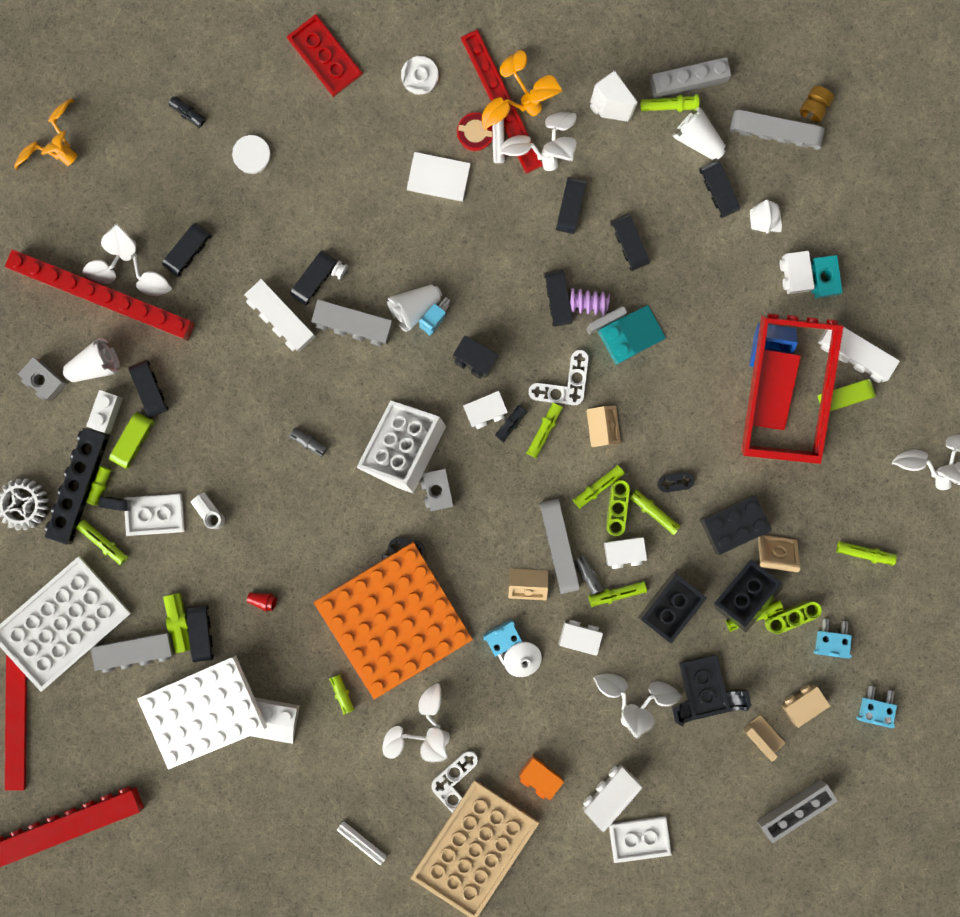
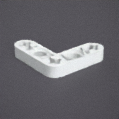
[528,350,588,405]
[432,750,478,813]

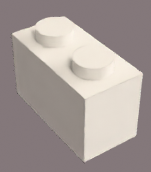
[780,251,814,294]
[86,390,123,434]
[463,391,508,429]
[604,537,647,569]
[559,620,603,656]

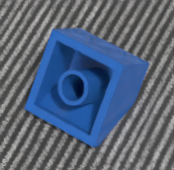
[749,322,798,367]

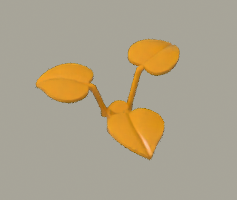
[482,50,563,130]
[14,98,78,170]

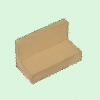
[587,406,621,447]
[508,568,548,600]
[743,715,785,762]

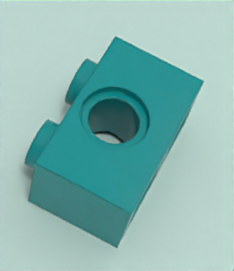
[810,255,843,299]

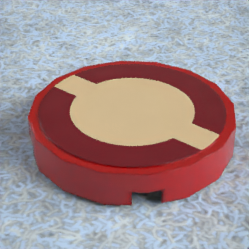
[457,113,493,151]

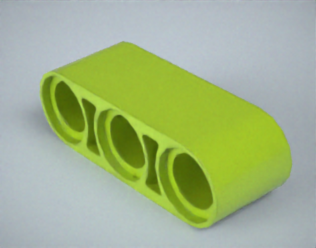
[817,379,876,411]
[109,412,154,469]
[606,480,630,536]
[765,600,822,634]

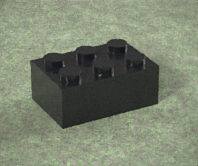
[700,495,772,555]
[714,560,783,633]
[638,573,707,644]

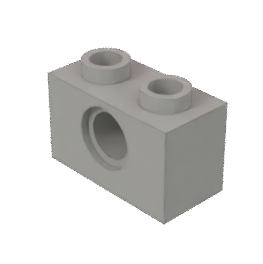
[18,357,67,401]
[420,469,454,511]

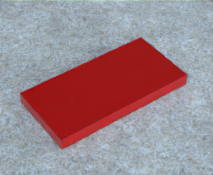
[286,14,363,97]
[753,349,800,430]

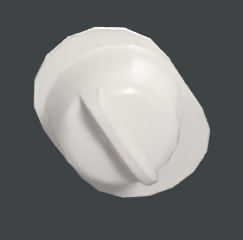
[750,200,782,233]

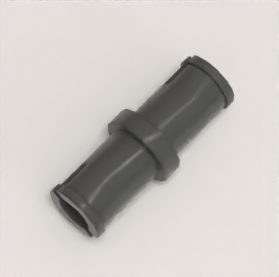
[289,427,328,458]
[574,555,603,595]

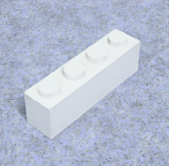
[244,279,316,352]
[818,327,900,383]

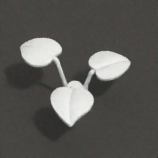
[498,112,577,171]
[82,224,172,296]
[892,434,960,490]
[593,674,681,738]
[383,683,450,762]

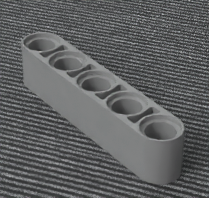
[730,110,825,150]
[539,498,580,594]

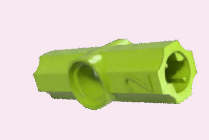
[163,593,190,653]

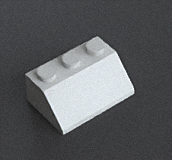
[590,71,638,121]
[251,697,300,744]
[583,764,643,832]

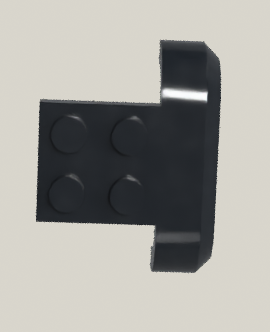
[671,654,751,726]

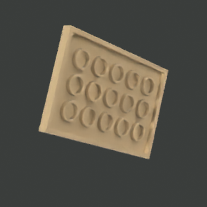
[410,779,539,917]

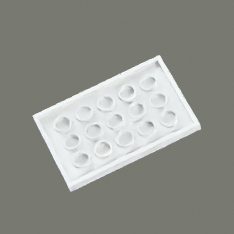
[0,556,131,692]
[138,656,268,769]

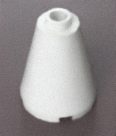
[673,107,726,160]
[387,284,442,332]
[63,338,120,382]

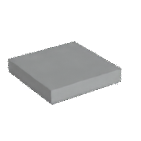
[586,307,627,335]

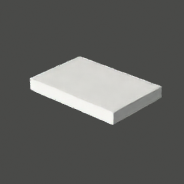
[407,152,470,202]
[124,494,185,536]
[609,816,672,863]

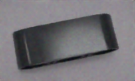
[699,160,740,218]
[556,177,586,234]
[610,213,649,271]
[162,222,212,277]
[290,250,338,306]
[544,269,572,327]
[129,360,169,418]
[187,605,214,662]

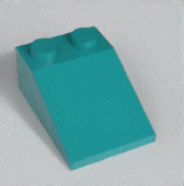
[598,305,666,365]

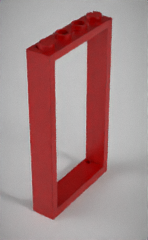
[741,313,844,464]

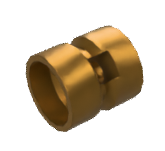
[799,86,835,123]

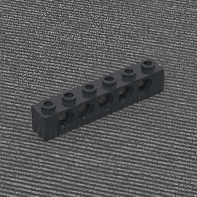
[44,428,110,545]

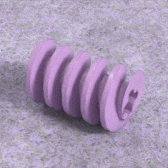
[570,288,610,316]

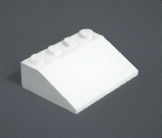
[357,400,446,493]

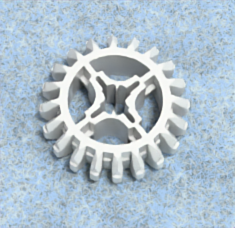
[0,479,49,530]

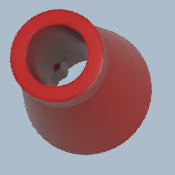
[247,592,277,612]

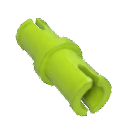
[86,466,112,506]
[329,674,355,715]

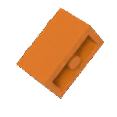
[519,755,564,800]

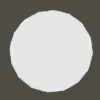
[401,56,439,94]
[232,135,271,174]

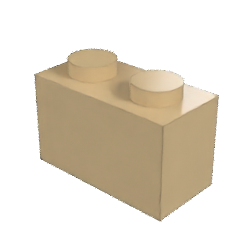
[781,684,830,728]

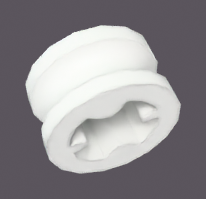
[331,260,348,280]

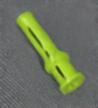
[640,94,699,112]

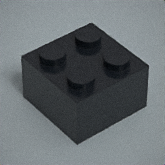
[453,335,498,379]

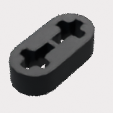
[657,472,694,492]
[99,497,132,511]
[388,538,425,555]

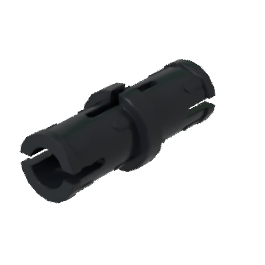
[168,96,206,128]
[495,405,528,442]

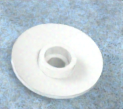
[504,642,542,677]

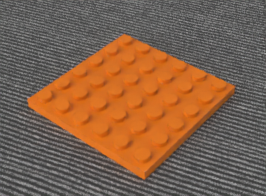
[313,542,473,699]

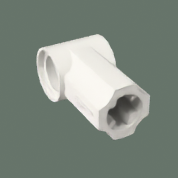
[191,492,225,529]

